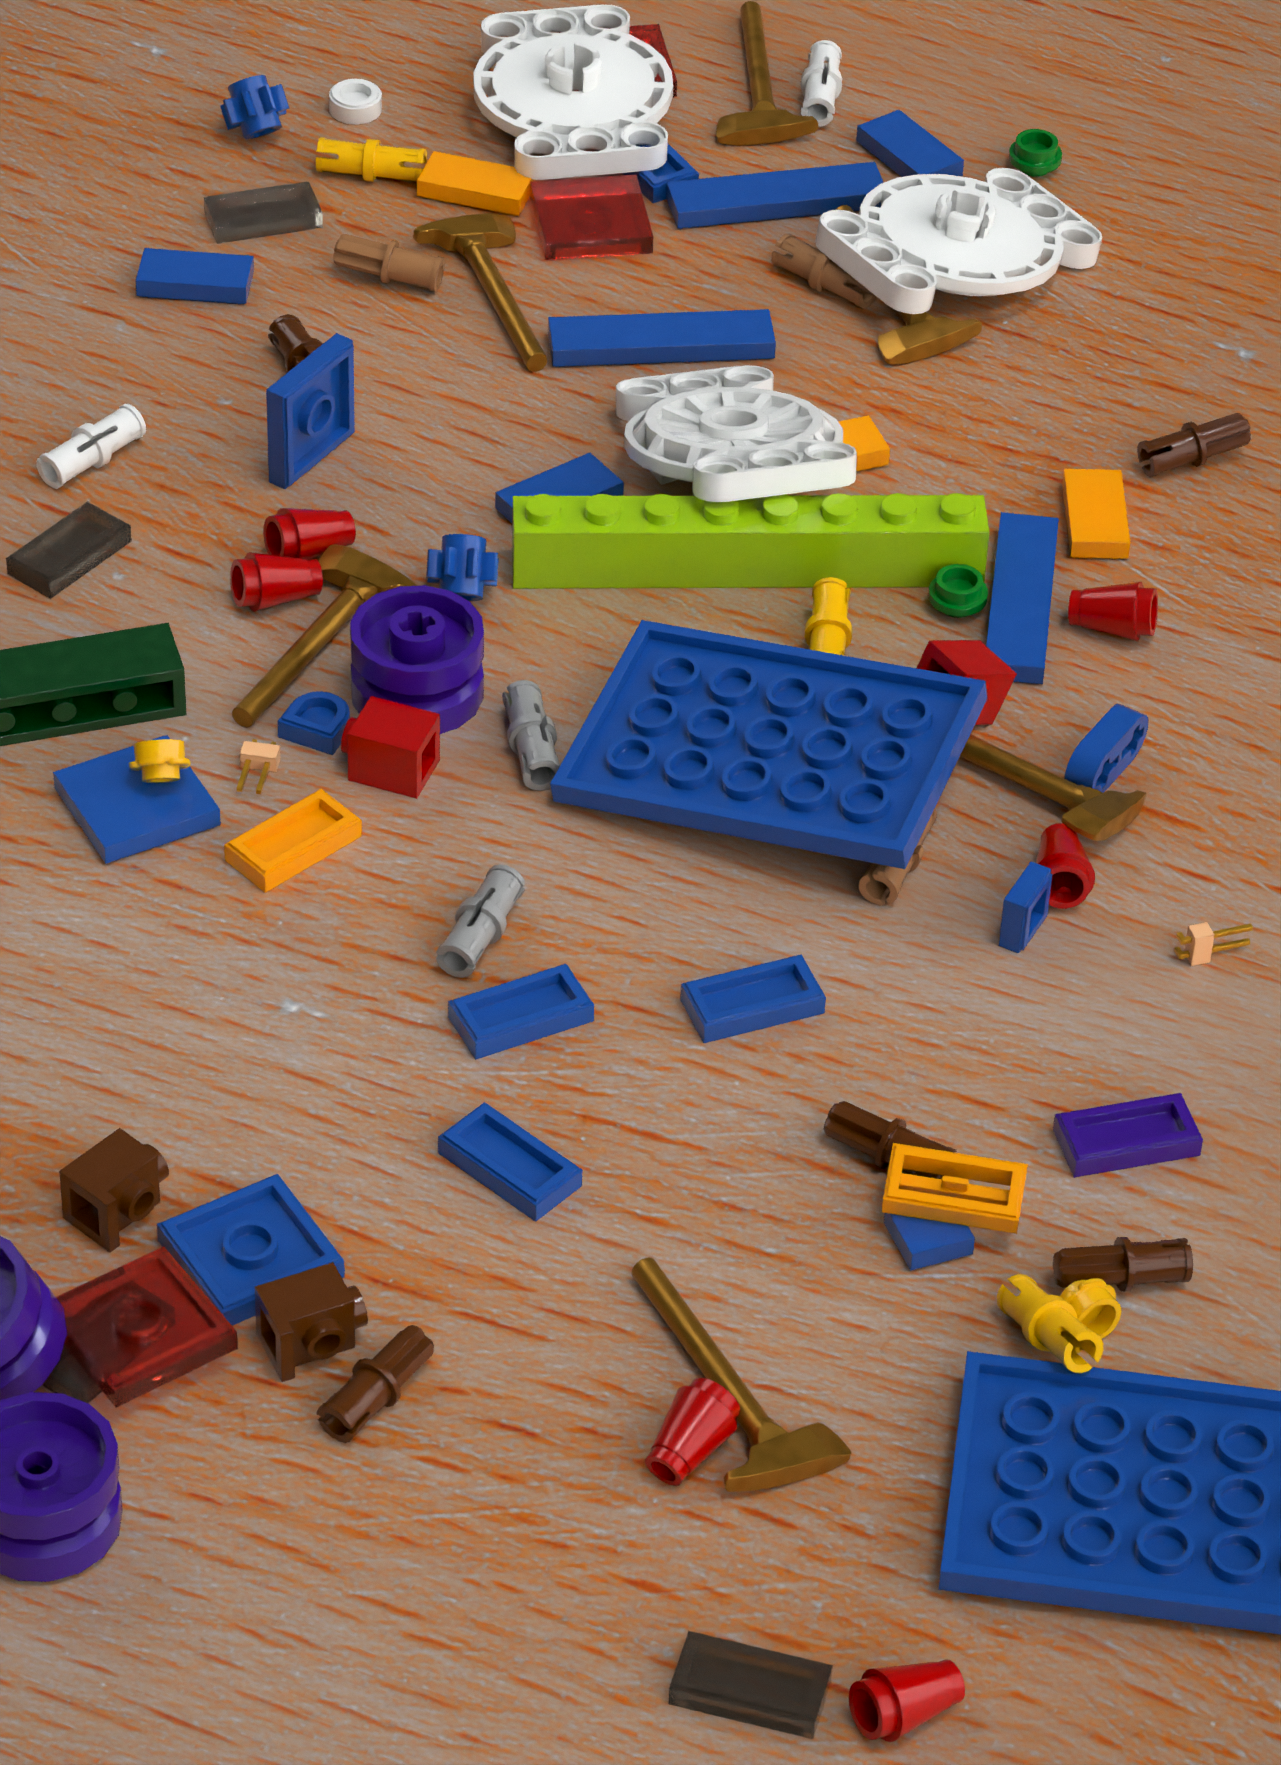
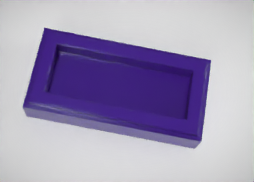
[1053,1093,1203,1178]

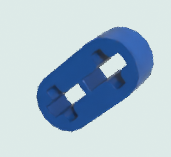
[1064,704,1149,793]

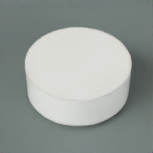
[329,79,382,125]

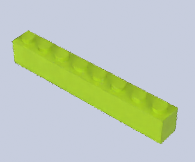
[512,493,990,589]

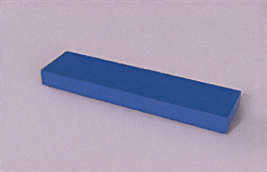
[666,162,884,229]
[548,309,776,367]
[986,512,1059,684]

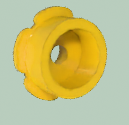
[128,739,191,783]
[1060,1278,1122,1339]

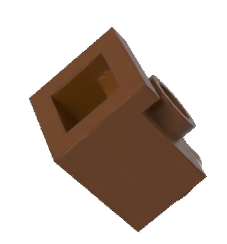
[59,1128,169,1252]
[255,1262,368,1382]

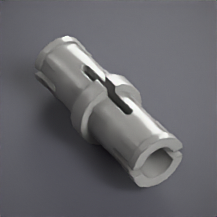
[502,680,560,791]
[436,864,525,978]

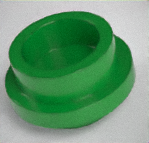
[1009,129,1062,177]
[928,564,988,618]

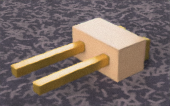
[237,739,281,794]
[1174,922,1253,966]

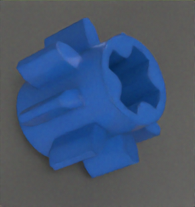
[220,75,290,139]
[426,534,499,601]

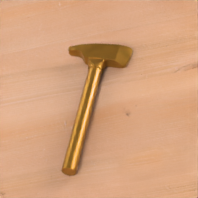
[716,1,818,146]
[835,205,982,364]
[413,213,548,372]
[232,544,418,728]
[960,734,1146,841]
[631,1257,851,1492]

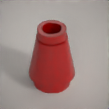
[263,508,356,560]
[230,552,323,612]
[1068,582,1158,641]
[1035,823,1095,909]
[645,1378,740,1486]
[848,1659,965,1742]

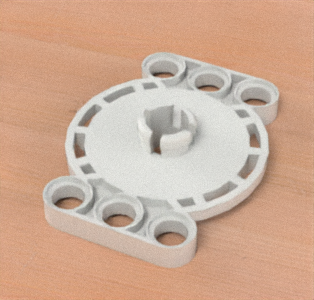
[473,4,673,180]
[815,168,1102,314]
[616,365,857,502]

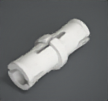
[801,40,843,127]
[36,404,146,489]

